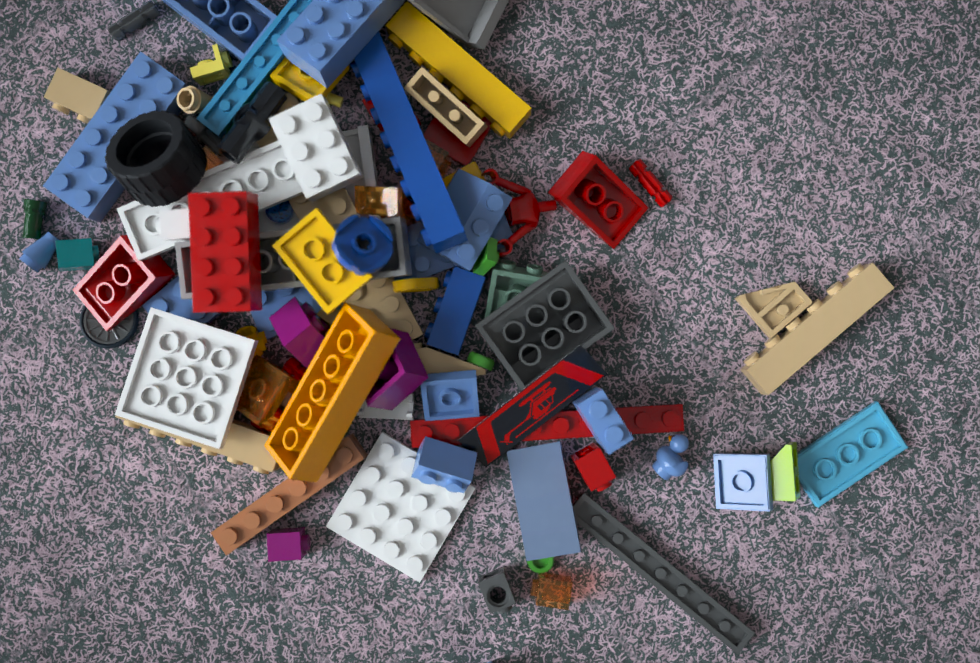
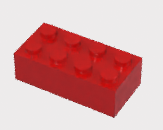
[188,191,262,313]

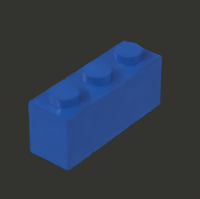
[424,266,486,355]

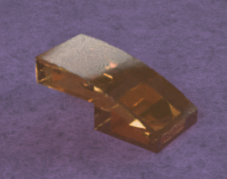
[355,185,402,217]

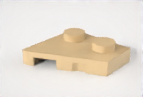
[734,282,813,338]

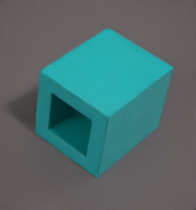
[55,238,99,272]

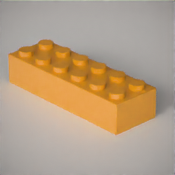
[264,302,401,482]

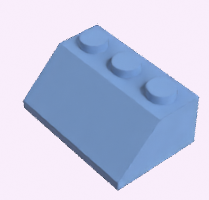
[416,169,512,271]

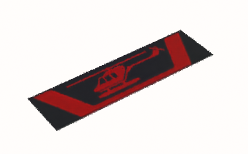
[458,344,608,467]

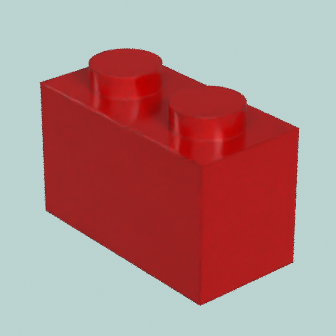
[570,442,616,492]

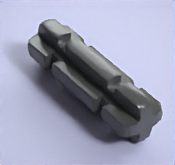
[107,1,159,41]

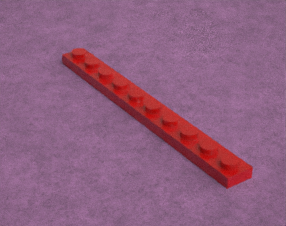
[410,403,684,448]

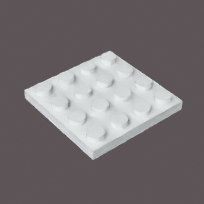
[115,307,258,449]
[326,432,476,583]

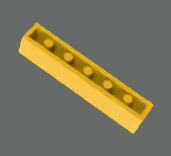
[385,1,532,139]

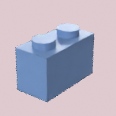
[411,436,477,493]

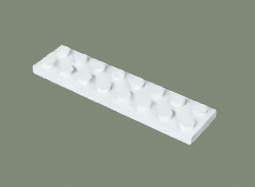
[116,140,304,261]

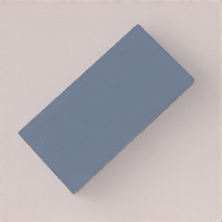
[507,441,582,561]

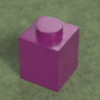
[267,527,310,562]

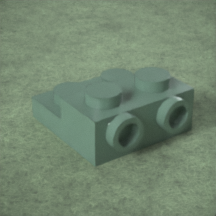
[485,259,548,318]

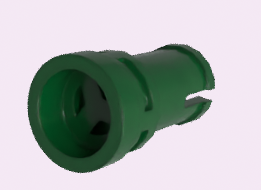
[22,199,48,239]

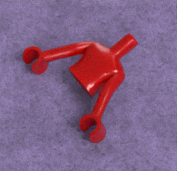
[481,168,557,258]

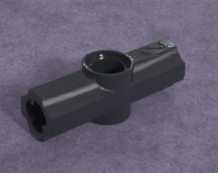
[216,81,287,164]

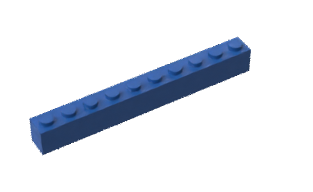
[350,31,468,254]

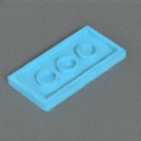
[797,401,908,508]

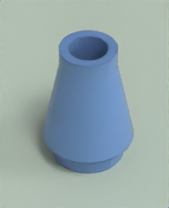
[19,232,59,272]

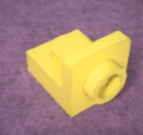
[190,44,233,86]

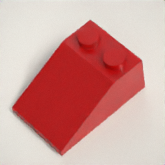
[548,151,649,249]
[72,235,175,331]

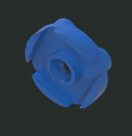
[332,215,393,276]

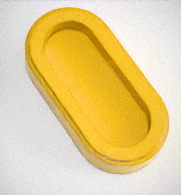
[392,277,439,293]

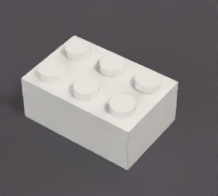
[269,94,364,202]

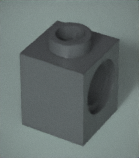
[478,567,516,614]

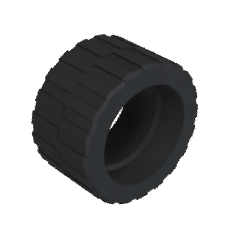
[105,111,207,207]

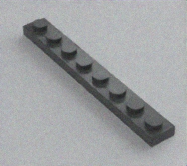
[573,492,755,654]

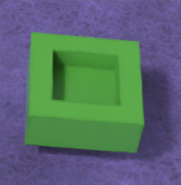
[473,237,499,276]

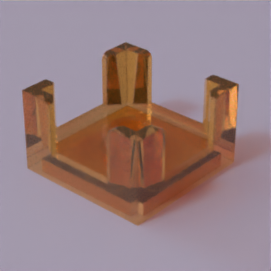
[236,354,300,431]

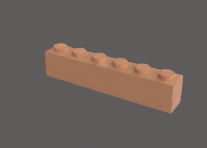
[211,433,368,556]

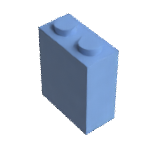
[572,387,634,455]

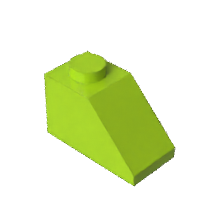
[770,442,801,501]

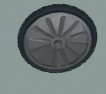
[80,306,139,349]

